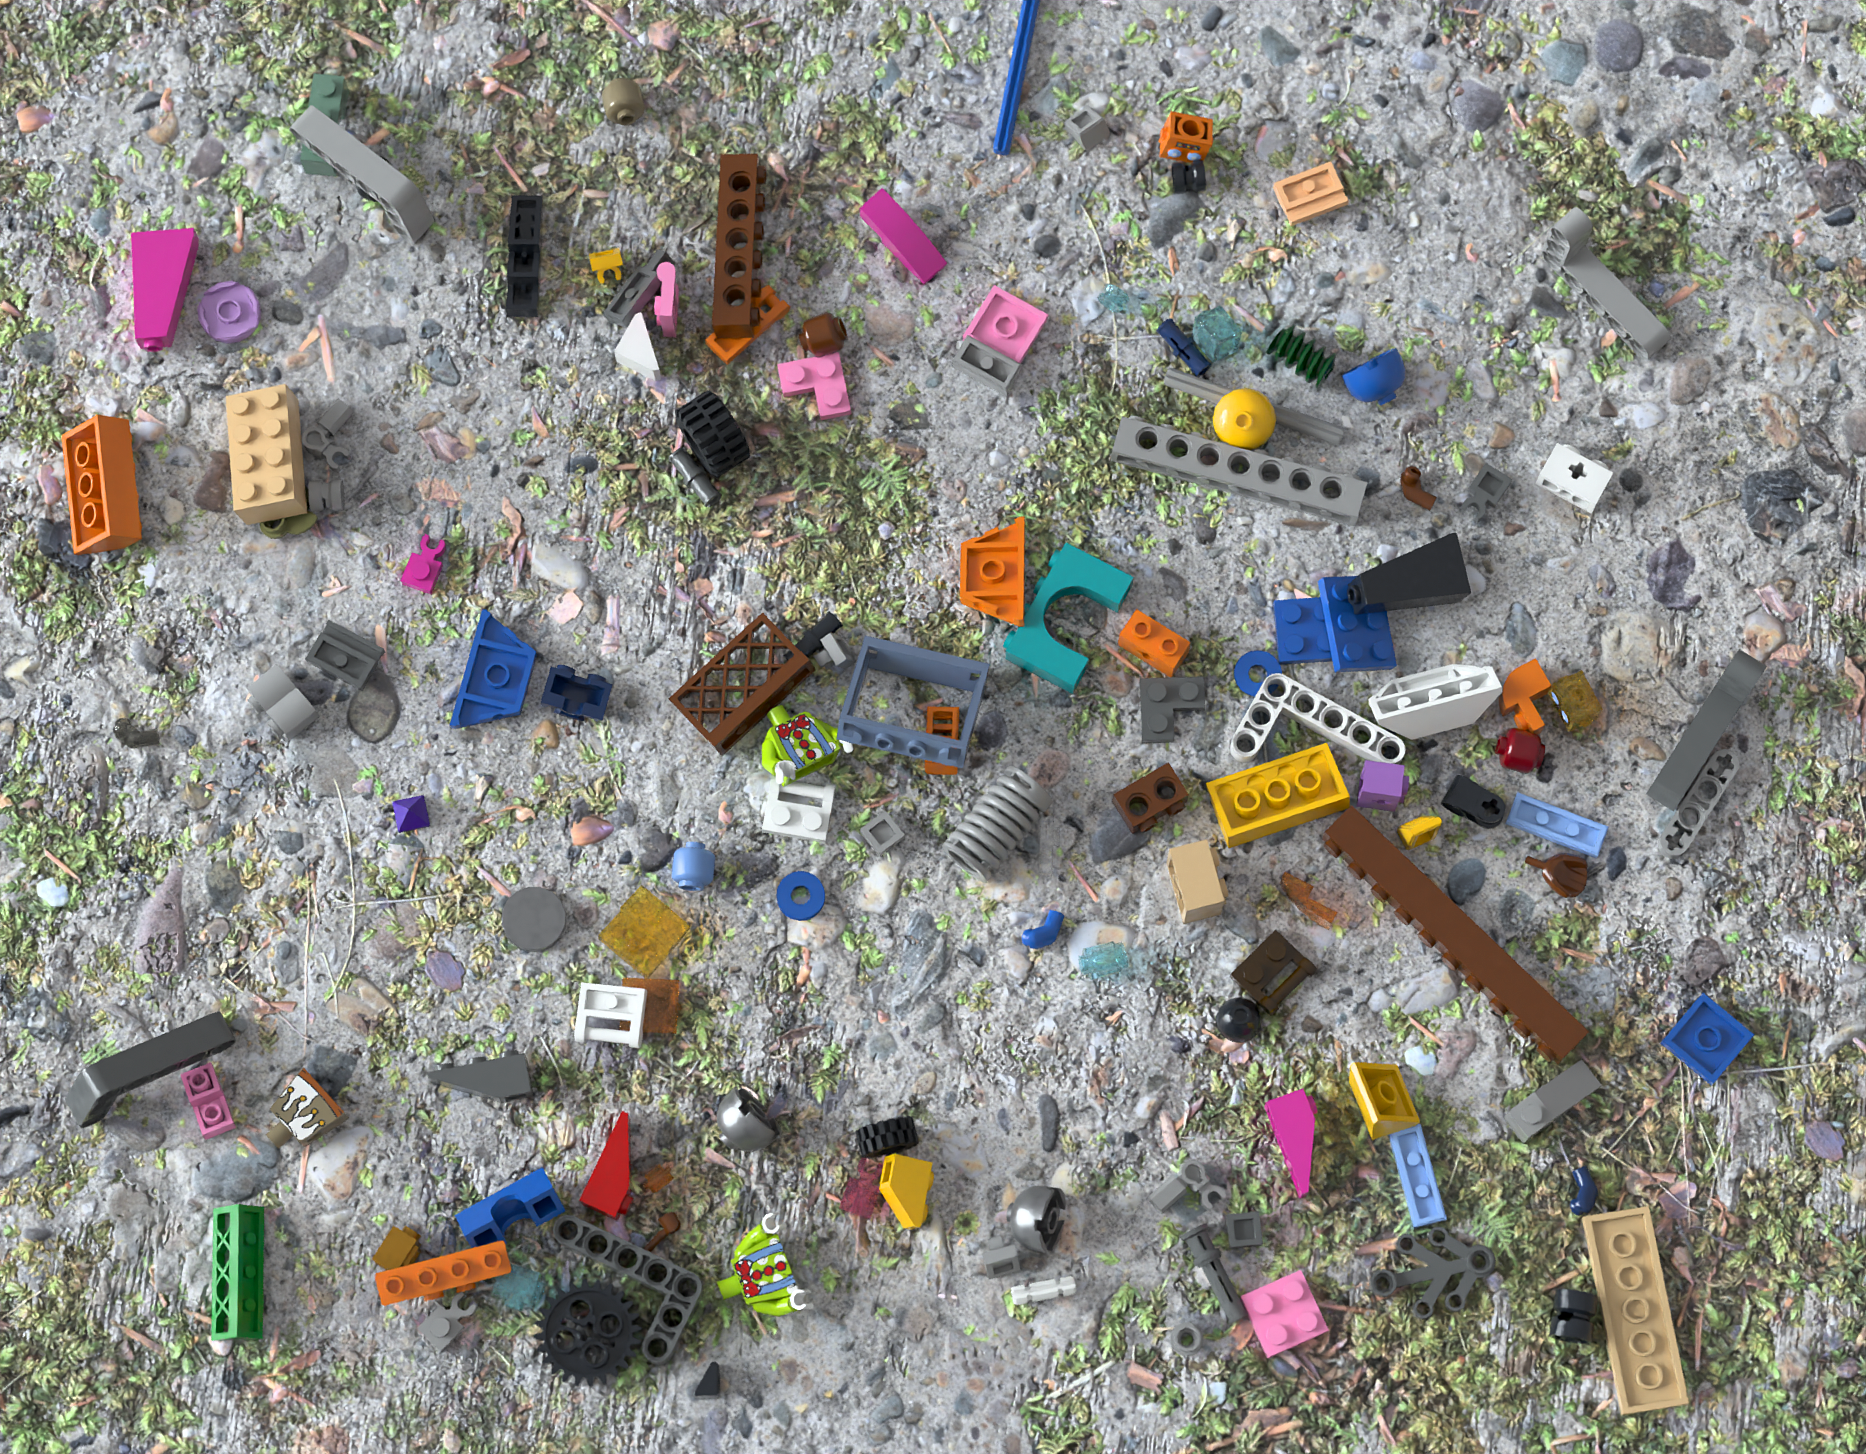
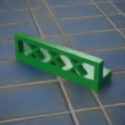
[211,1204,264,1341]

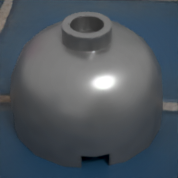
[717,1087,782,1152]
[1007,1186,1066,1253]

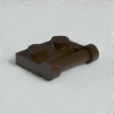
[1230,930,1318,1016]

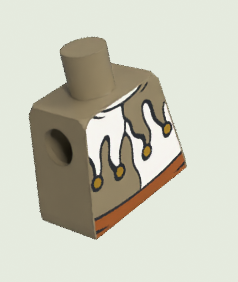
[265,1068,349,1149]

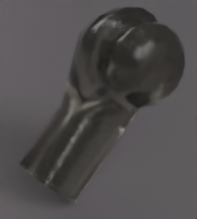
[113,717,160,749]

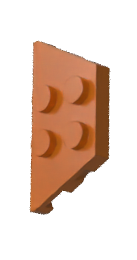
[960,516,1025,627]

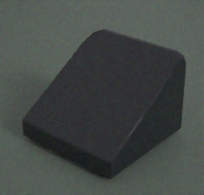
[693,1362,720,1399]

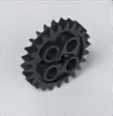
[534,1278,643,1388]

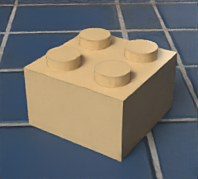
[1166,839,1228,924]

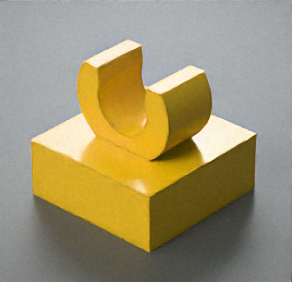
[589,248,623,284]

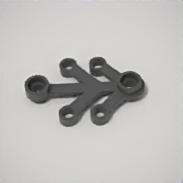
[1369,1227,1496,1320]

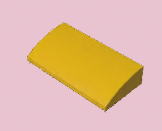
[1206,743,1350,849]

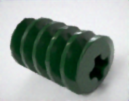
[1266,324,1337,389]

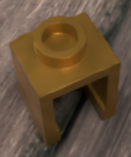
[372,1225,422,1270]

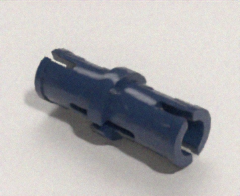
[1156,318,1212,377]

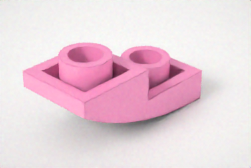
[180,1062,236,1140]

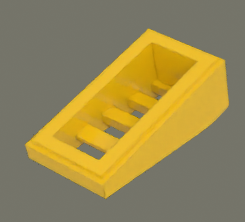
[1397,816,1442,851]

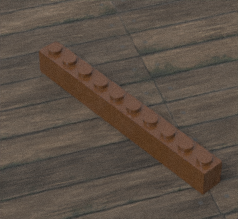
[1322,805,1589,1065]

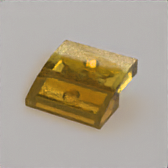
[598,885,691,980]

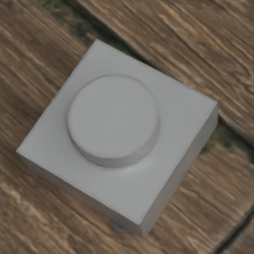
[860,810,905,857]

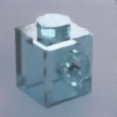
[1191,305,1242,363]
[492,1264,546,1311]

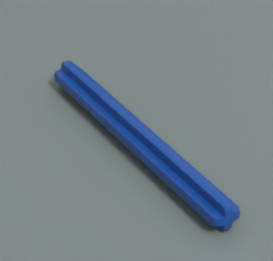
[993,0,1040,156]

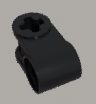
[1441,775,1505,829]

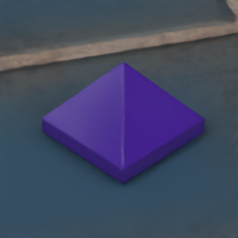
[392,795,430,833]

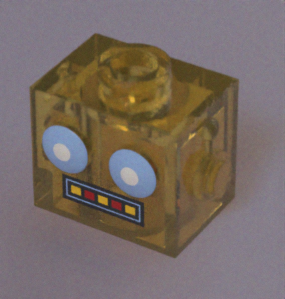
[1548,670,1603,732]

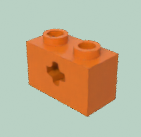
[1118,609,1191,677]

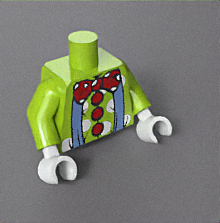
[762,705,853,787]
[717,1211,814,1317]

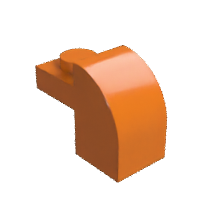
[1499,658,1552,735]

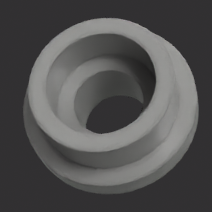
[1170,1322,1204,1356]

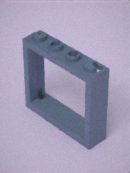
[837,635,990,768]

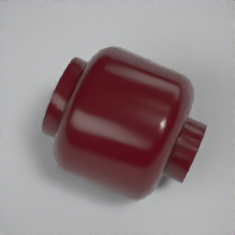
[1495,728,1545,774]

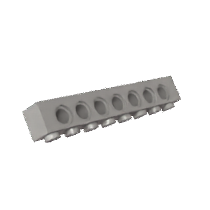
[1111,416,1367,527]

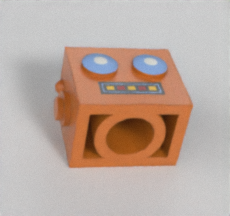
[1159,111,1213,163]

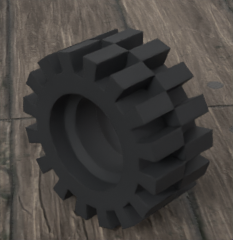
[855,1116,919,1159]

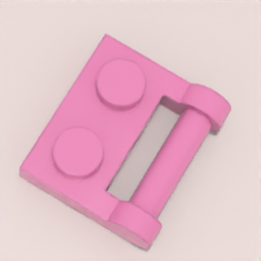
[654,262,679,337]

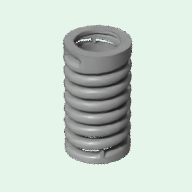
[942,765,1053,883]

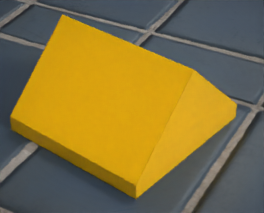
[1349,1062,1420,1140]

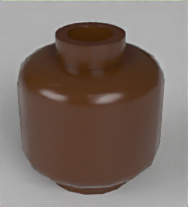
[799,312,848,357]

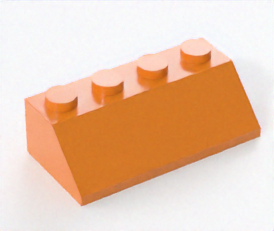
[61,415,142,555]

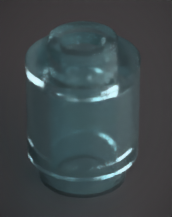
[1078,941,1128,980]

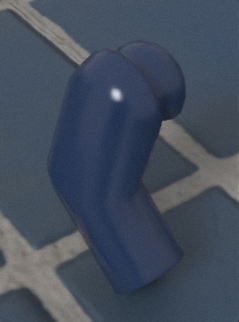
[1570,1166,1598,1216]

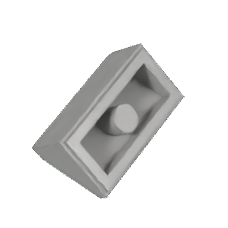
[952,335,1022,397]

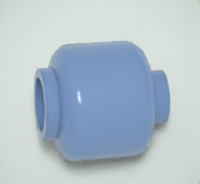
[671,842,715,891]

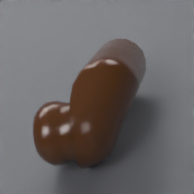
[1400,466,1437,511]

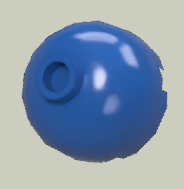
[1341,348,1406,405]

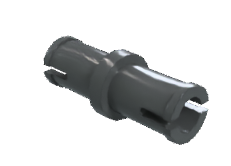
[669,447,722,507]

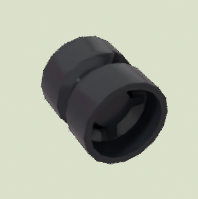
[1549,1289,1599,1344]

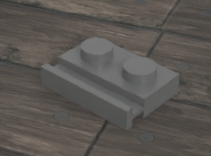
[305,620,385,691]

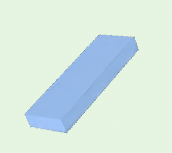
[1505,792,1609,859]
[1388,1124,1447,1229]

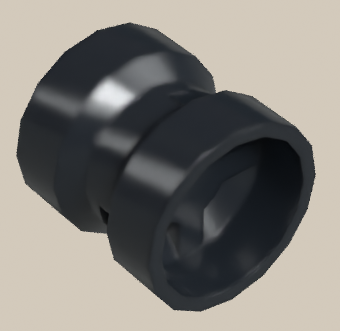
[1171,160,1206,194]

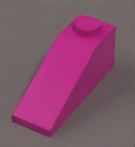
[1264,1088,1318,1199]

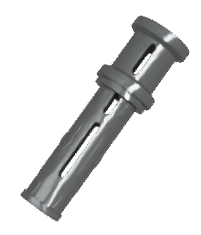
[1180,1223,1248,1324]

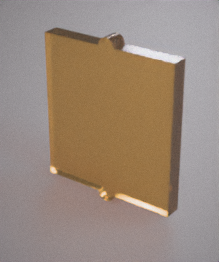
[619,978,681,1034]

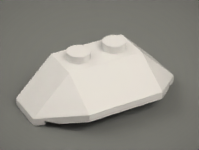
[1369,664,1502,740]

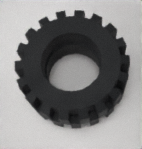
[675,390,750,478]

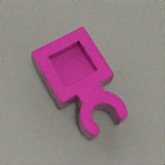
[400,534,446,595]

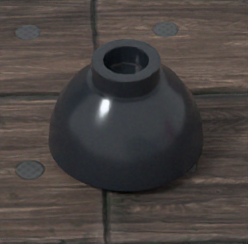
[1216,997,1262,1043]

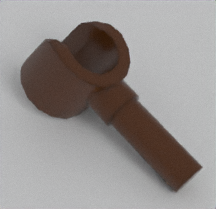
[643,1212,681,1252]

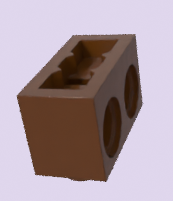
[1112,762,1189,834]

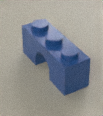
[455,1167,566,1248]

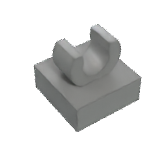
[814,633,857,669]
[982,1236,1020,1280]

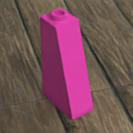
[131,228,199,352]

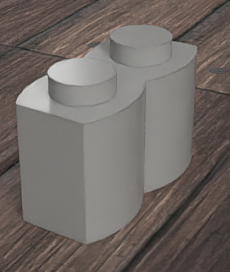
[246,664,320,741]

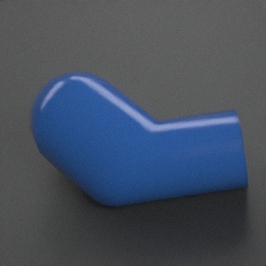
[1021,910,1065,949]

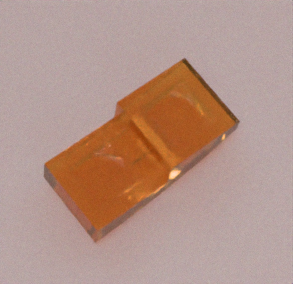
[1280,872,1337,930]

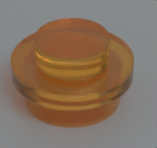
[643,1164,674,1194]

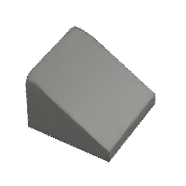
[1063,106,1110,151]

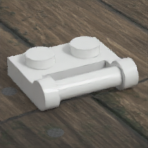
[762,775,836,843]
[574,982,647,1048]

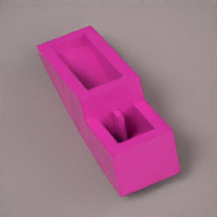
[859,188,947,285]

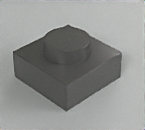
[1225,1211,1263,1249]

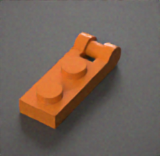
[705,285,791,365]

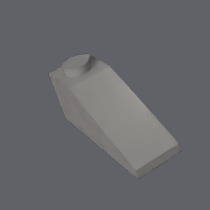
[1503,1059,1602,1144]

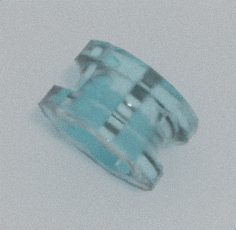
[1098,284,1129,313]

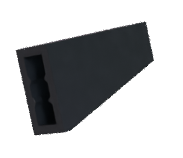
[1347,533,1471,615]

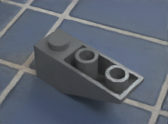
[427,1050,534,1103]

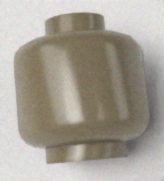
[602,78,645,125]

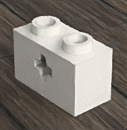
[1536,443,1614,514]

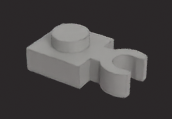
[417,1292,478,1352]

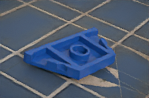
[450,609,537,729]

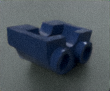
[541,665,613,722]

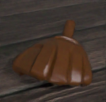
[1525,853,1588,898]

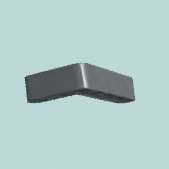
[1646,649,1767,811]
[65,1012,236,1128]
[553,1215,704,1366]

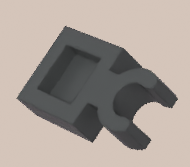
[1460,463,1513,523]

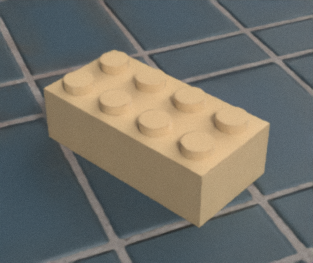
[225,384,307,525]

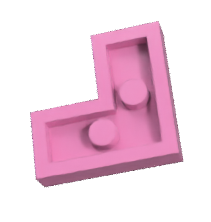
[777,352,851,421]

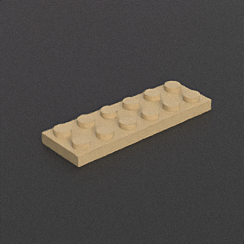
[1582,1206,1689,1416]

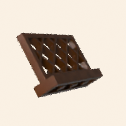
[668,612,816,756]

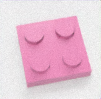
[963,285,1048,364]
[1240,1270,1329,1359]

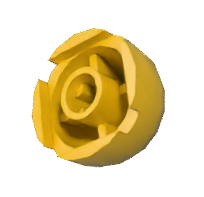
[1213,388,1277,450]

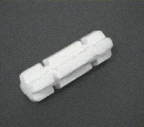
[1011,1276,1077,1305]

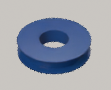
[1234,650,1282,697]
[776,871,825,921]

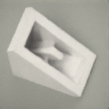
[614,312,661,381]

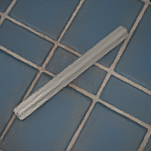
[1164,368,1344,445]

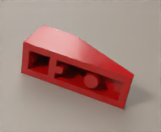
[579,1111,634,1221]

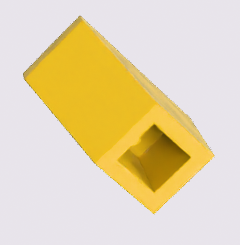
[879,1154,934,1230]

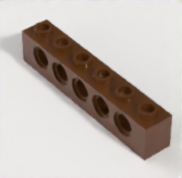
[712,154,767,338]

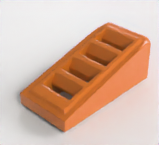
[925,706,960,775]

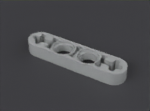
[1658,749,1739,859]

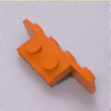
[375,1240,512,1306]

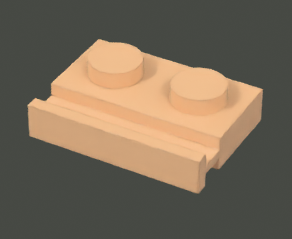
[1273,161,1349,227]

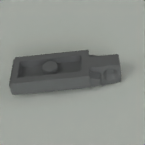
[603,250,675,328]

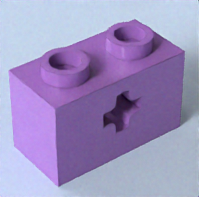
[1356,760,1409,812]

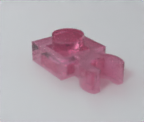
[839,1158,883,1220]

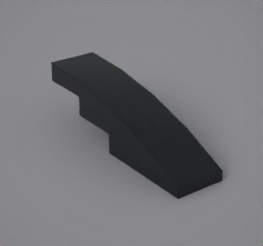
[506,195,543,317]

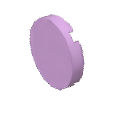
[197,281,261,343]

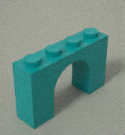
[1003,543,1134,694]

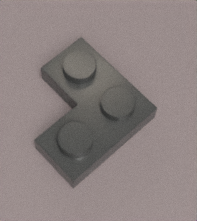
[1139,677,1205,743]

